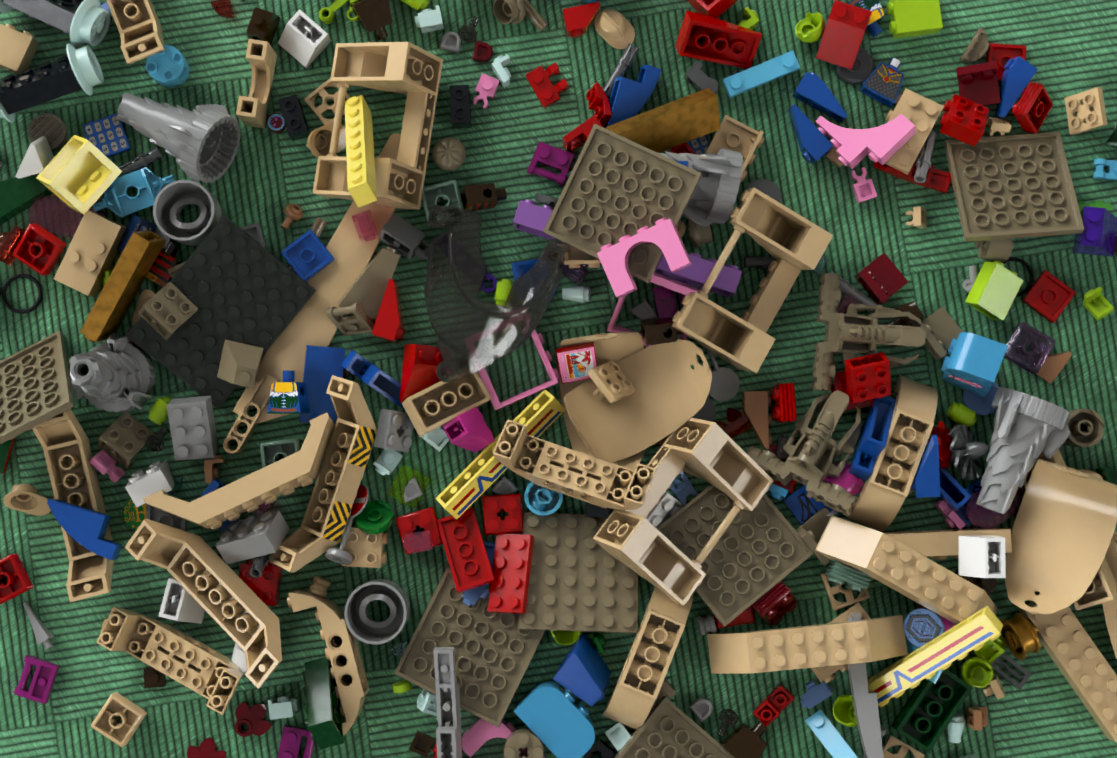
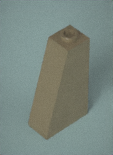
[337,247,400,320]

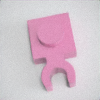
[473,73,500,110]
[851,167,877,203]
[89,449,125,483]
[934,500,966,530]

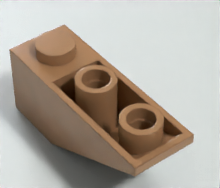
[742,391,772,449]

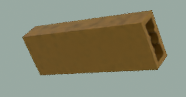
[606,88,721,153]
[80,230,166,342]

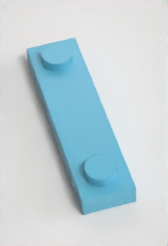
[722,50,800,98]
[805,709,858,758]

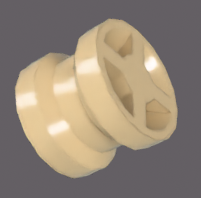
[308,575,332,597]

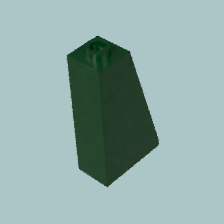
[0,173,53,225]

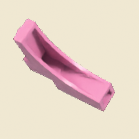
[816,114,916,169]

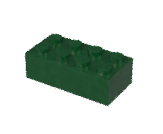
[303,657,344,750]
[891,669,972,753]

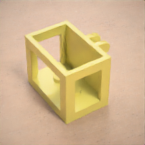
[36,135,122,215]

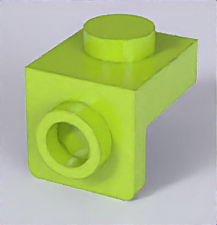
[1083,286,1114,321]

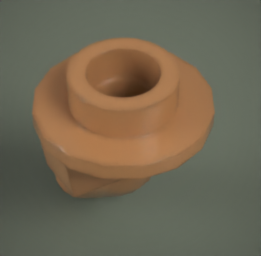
[281,204,303,230]

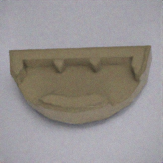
[960,27,989,63]

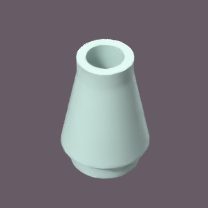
[562,285,591,304]
[947,712,966,743]

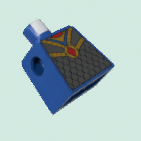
[859,58,904,108]

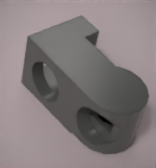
[684,60,718,94]

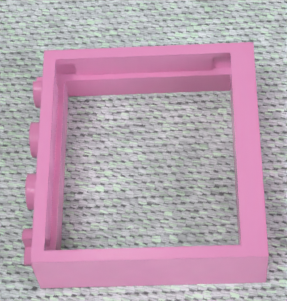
[607,272,701,348]
[464,312,560,411]

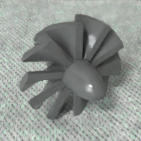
[949,425,989,481]

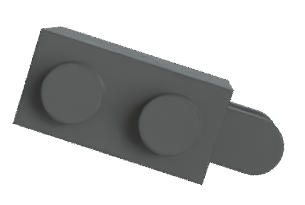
[379,214,433,260]

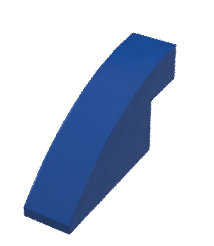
[603,65,662,128]
[341,350,405,410]
[849,396,896,481]
[938,467,982,529]
[47,499,122,560]

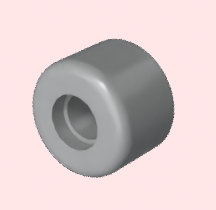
[153,180,223,246]
[344,579,410,644]

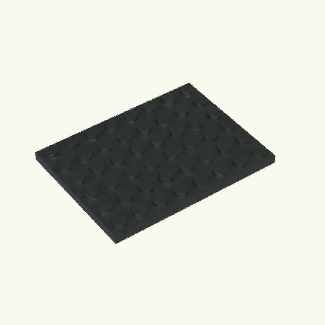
[126,216,317,409]

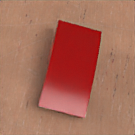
[586,82,612,127]
[753,683,795,727]

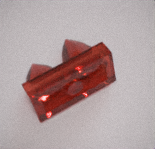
[713,407,751,439]

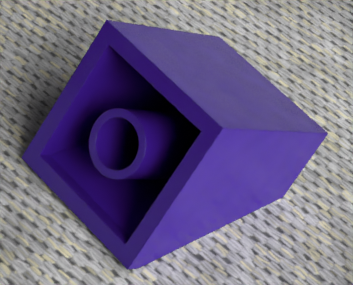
[1073,206,1117,257]

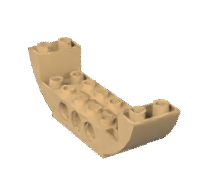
[846,375,938,532]
[492,419,657,510]
[602,586,695,730]
[287,589,370,748]
[96,607,242,715]

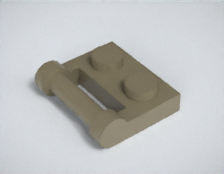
[327,302,374,336]

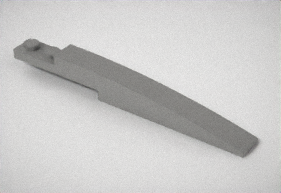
[847,612,884,758]
[433,647,462,758]

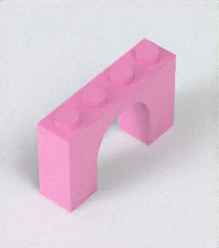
[597,217,692,298]
[461,718,545,758]

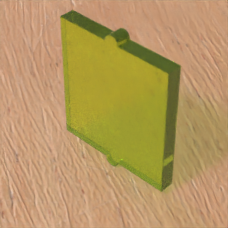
[388,465,431,509]

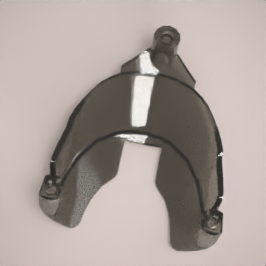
[424,206,570,383]

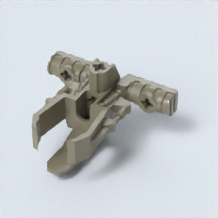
[811,273,926,391]
[747,390,861,516]

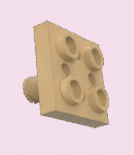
[1064,87,1108,135]
[587,360,636,403]

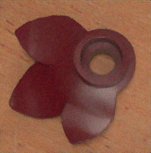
[235,702,272,737]
[187,737,226,758]

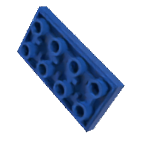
[299,345,346,424]

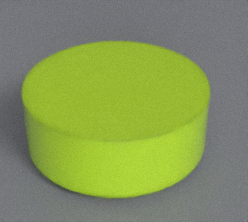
[392,680,412,693]

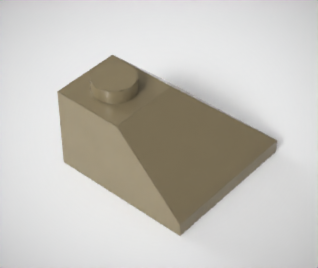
[217,339,264,388]

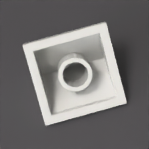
[15,136,54,179]

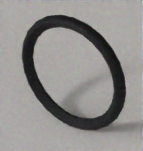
[1002,257,1034,297]
[2,274,42,314]

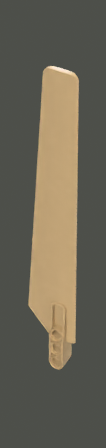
[223,133,401,454]

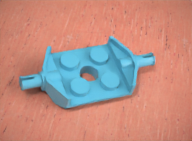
[92,167,175,219]

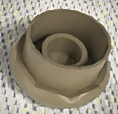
[493,0,526,24]
[432,137,466,171]
[688,220,713,248]

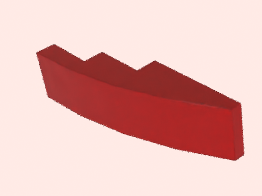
[873,159,951,193]

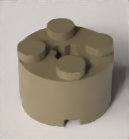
[975,238,1014,262]
[1064,408,1104,447]
[504,729,544,758]

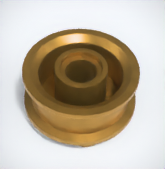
[1000,613,1041,660]

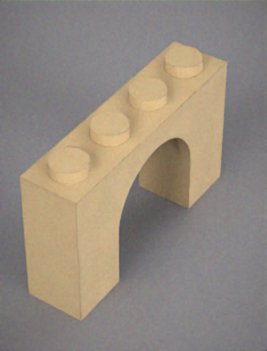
[236,39,277,129]

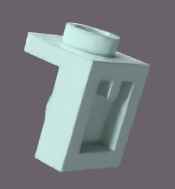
[492,54,511,88]
[422,428,449,452]
[373,449,403,476]
[417,689,437,716]
[605,722,631,752]

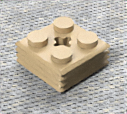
[91,692,147,747]

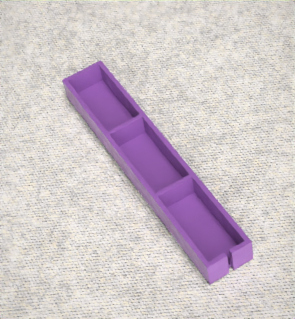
[513,199,742,298]

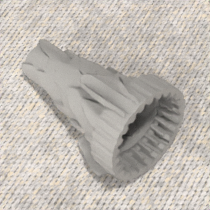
[116,93,241,183]
[657,149,743,227]
[69,333,156,413]
[976,387,1071,514]

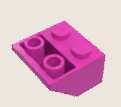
[443,407,495,453]

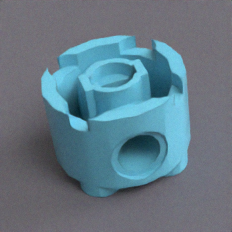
[145,45,190,88]
[524,482,563,516]

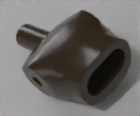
[887,301,925,327]

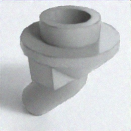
[962,265,977,293]

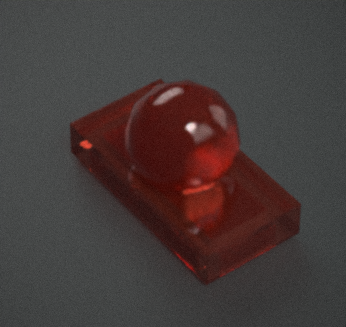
[0,225,26,265]

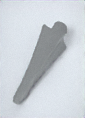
[23,602,54,650]

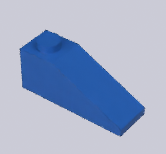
[995,56,1038,119]
[792,72,847,123]
[789,104,833,165]
[911,435,940,498]

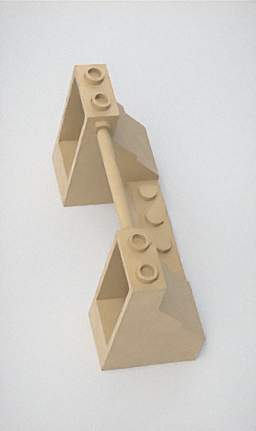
[312,42,443,210]
[672,187,833,373]
[592,418,774,606]

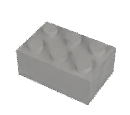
[167,396,219,461]
[216,510,290,564]

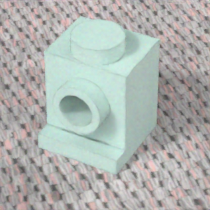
[415,5,444,33]
[268,696,299,720]

